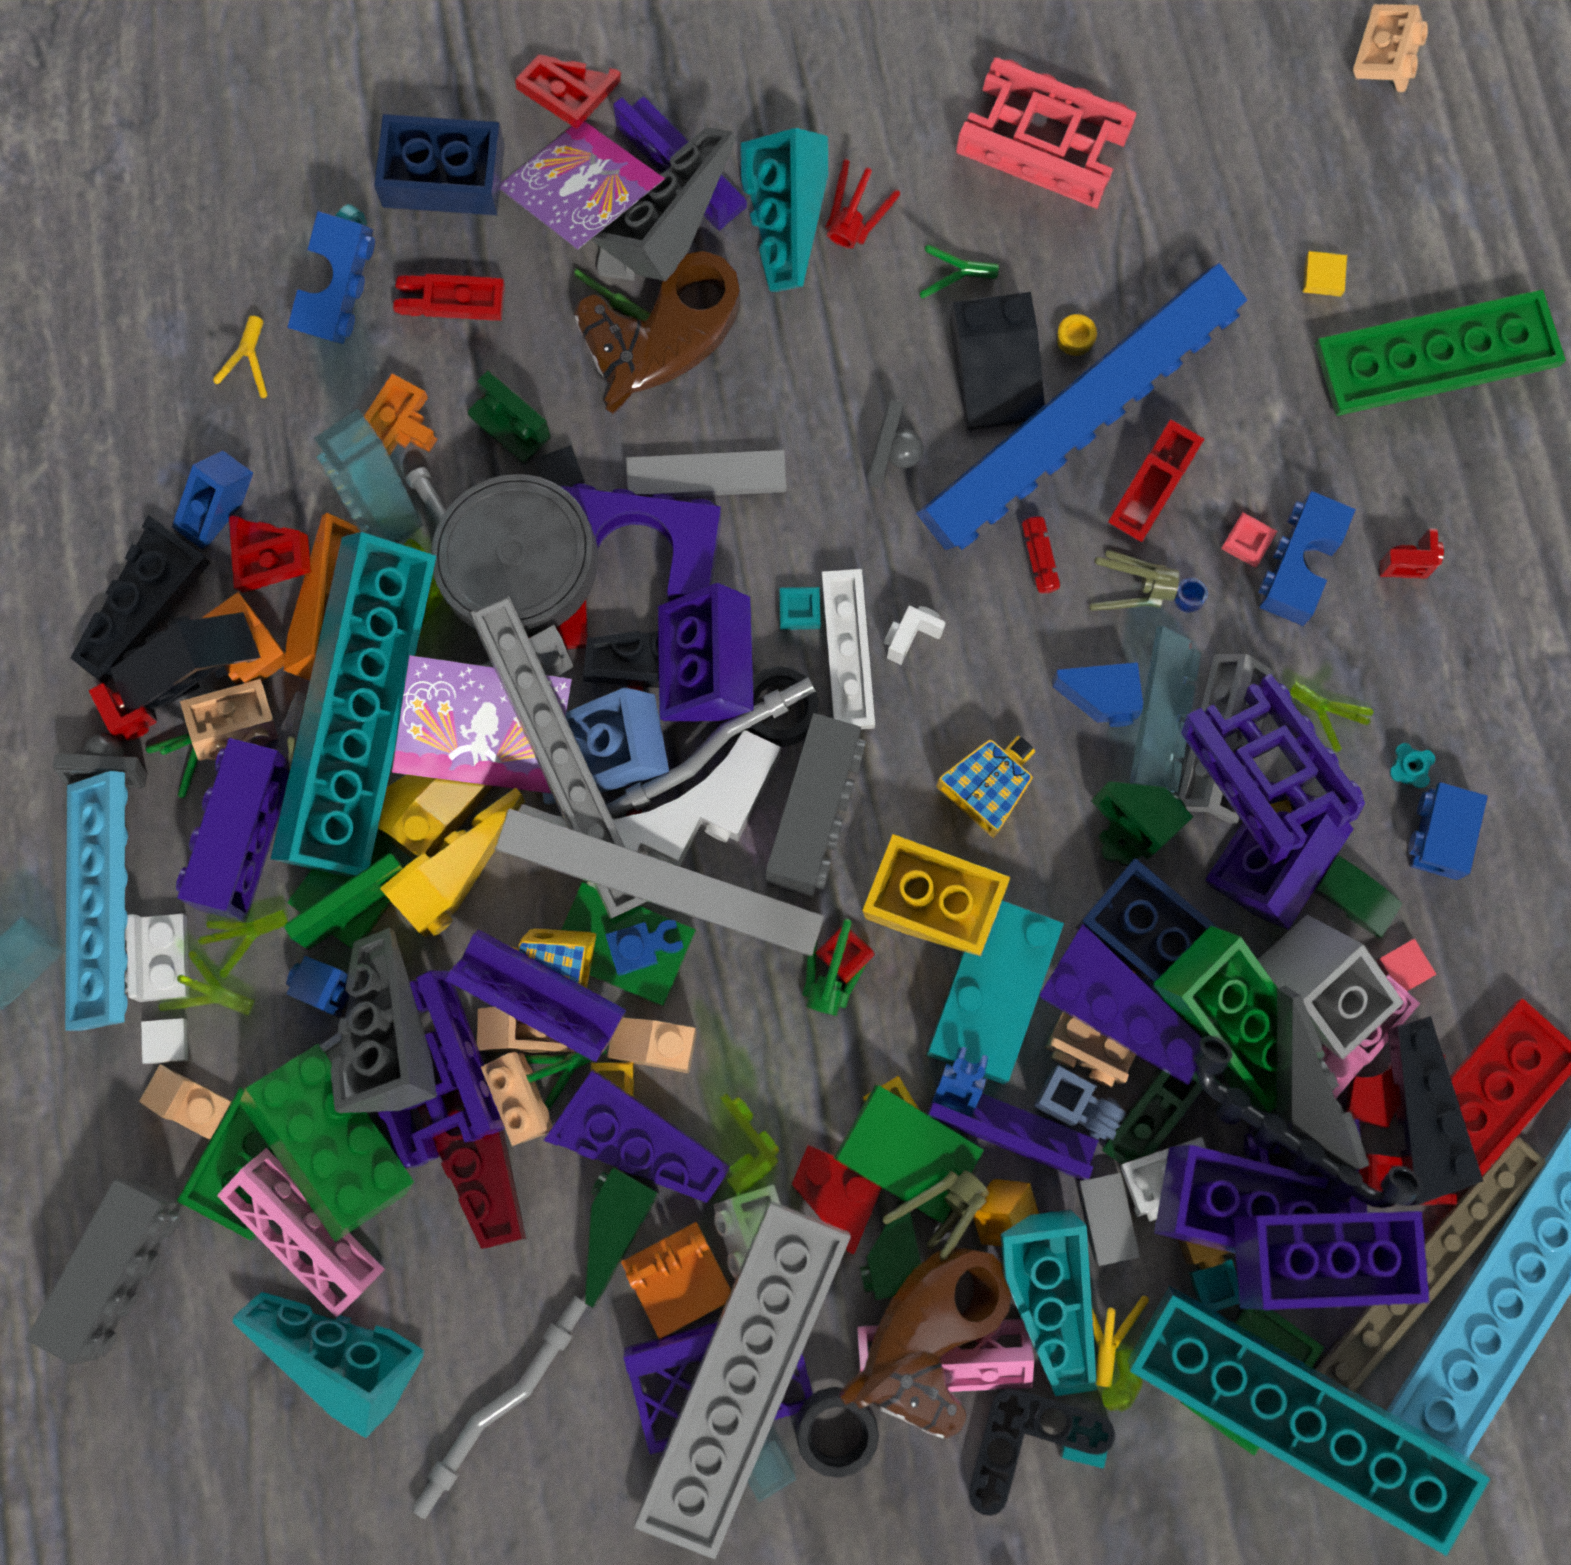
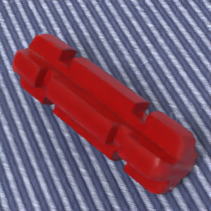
[1022,516,1061,594]

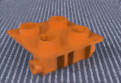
[621,1222,731,1339]

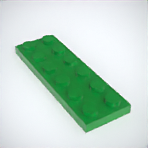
[1315,289,1566,416]

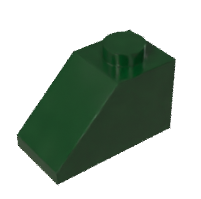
[1091,781,1194,860]
[859,1204,921,1300]

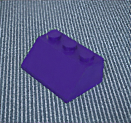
[658,582,754,721]
[1205,782,1353,930]

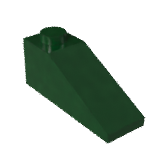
[1102,1067,1203,1165]
[585,1168,659,1308]

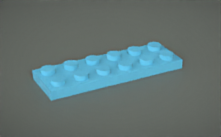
[65,771,128,1031]

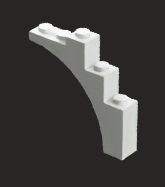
[519,730,781,888]

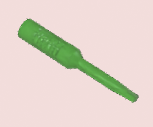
[574,269,650,321]

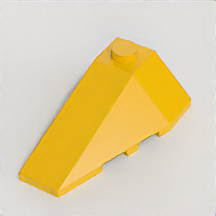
[377,774,493,860]
[380,788,526,937]

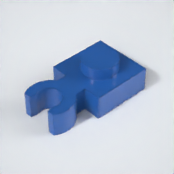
[605,920,684,976]
[932,1047,988,1117]

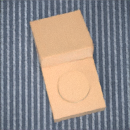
[139,1064,232,1140]

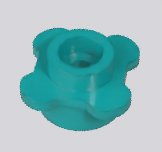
[1389,743,1435,789]

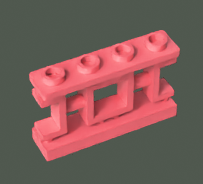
[956,57,1137,209]

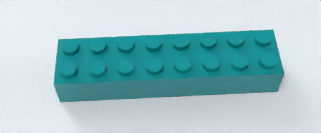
[270,532,437,877]
[1127,1285,1490,1557]

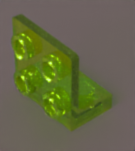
[719,1093,780,1196]

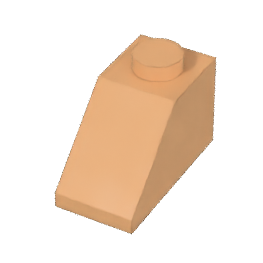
[477,1007,574,1053]
[607,1018,697,1073]

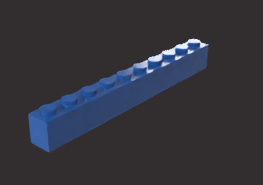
[916,263,1248,550]

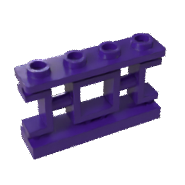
[1181,674,1365,864]
[378,970,505,1169]

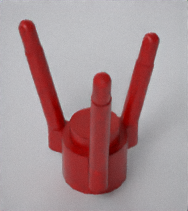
[825,159,900,249]

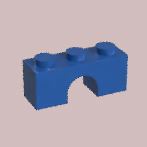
[287,211,375,344]
[1258,491,1356,626]

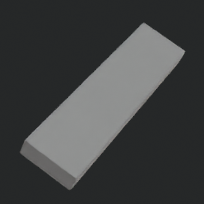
[626,450,786,498]

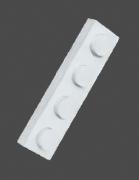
[821,569,875,729]

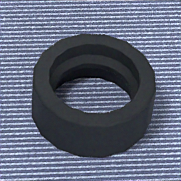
[747,666,819,747]
[794,1387,879,1478]

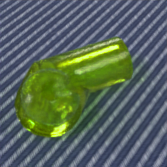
[1102,1348,1143,1412]

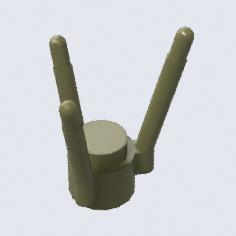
[1089,550,1179,611]
[883,1170,989,1260]

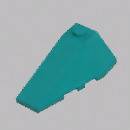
[741,128,829,292]
[1001,1209,1097,1396]
[232,1292,424,1438]

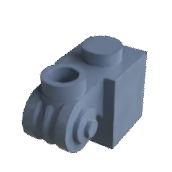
[1033,1066,1126,1140]

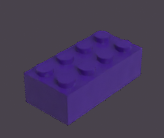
[176,738,290,923]
[1154,1144,1348,1253]
[1234,1211,1430,1310]

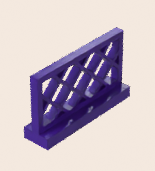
[623,1322,813,1455]

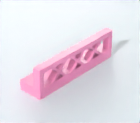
[217,1148,385,1318]
[857,1319,1034,1392]

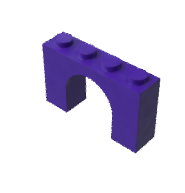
[562,484,722,602]

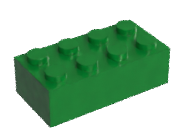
[1153,926,1326,1113]
[240,1044,414,1242]

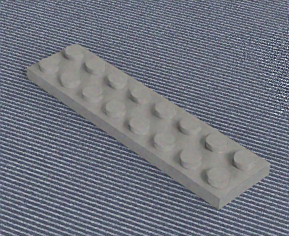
[634,1200,851,1559]

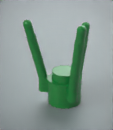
[802,919,867,1016]

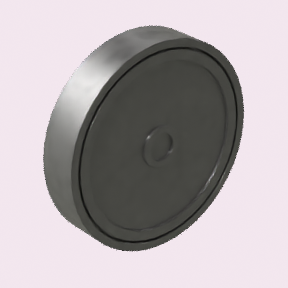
[431,474,598,637]

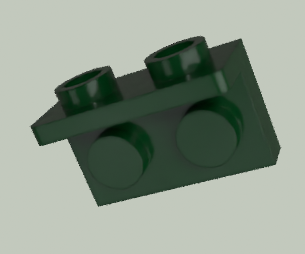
[467,370,551,464]

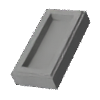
[1078,1173,1140,1266]

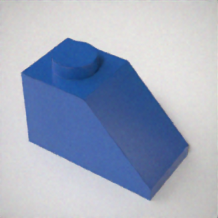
[172,450,253,550]
[1052,662,1144,727]
[286,956,349,1018]

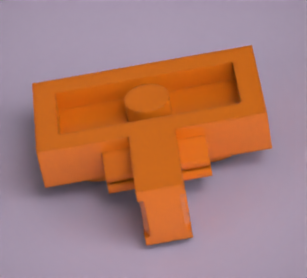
[350,373,438,461]

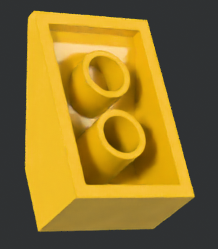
[862,834,1011,956]

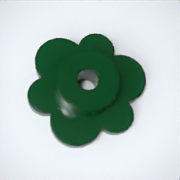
[1099,823,1143,866]

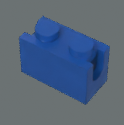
[1408,782,1488,880]

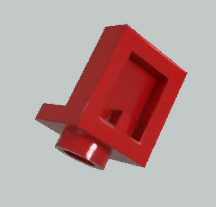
[1379,529,1444,579]
[88,683,157,741]

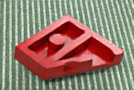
[229,516,311,593]

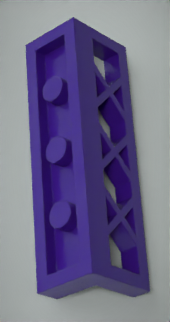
[613,96,747,231]
[446,929,626,1062]
[927,1080,1099,1180]

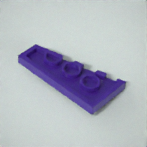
[1039,924,1202,1085]
[543,1069,731,1203]

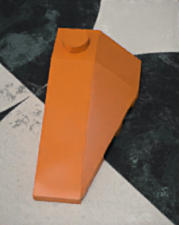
[284,513,361,681]

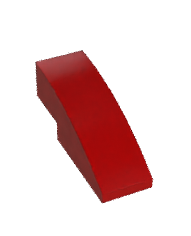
[1108,419,1205,542]

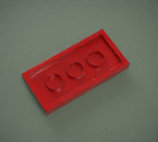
[1450,998,1571,1176]

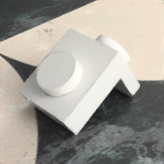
[884,606,946,665]

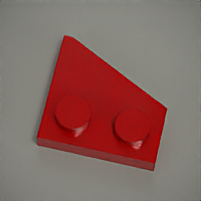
[515,54,621,129]
[791,1145,882,1255]

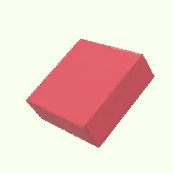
[1221,512,1278,568]
[1376,939,1437,991]

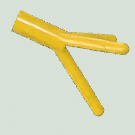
[213,316,267,398]
[1092,1295,1149,1387]

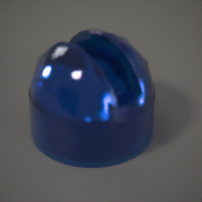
[1174,578,1208,613]

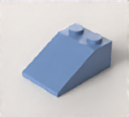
[542,687,669,804]

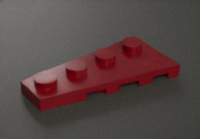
[417,1084,526,1249]

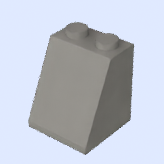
[1258,915,1404,1060]

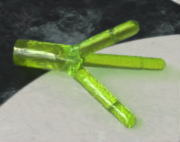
[1289,681,1374,752]
[198,910,288,978]
[158,951,255,1016]

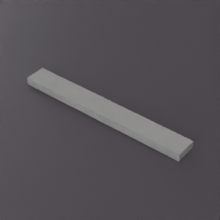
[469,596,647,918]
[494,809,824,956]

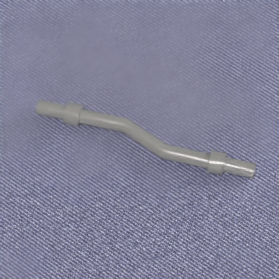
[606,677,816,819]
[411,1295,588,1519]

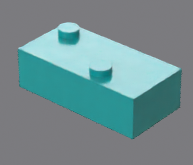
[925,900,1064,1085]

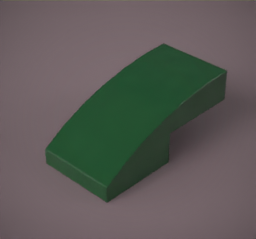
[1313,855,1403,938]

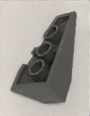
[591,127,737,281]
[331,928,437,1113]
[1276,986,1369,1171]

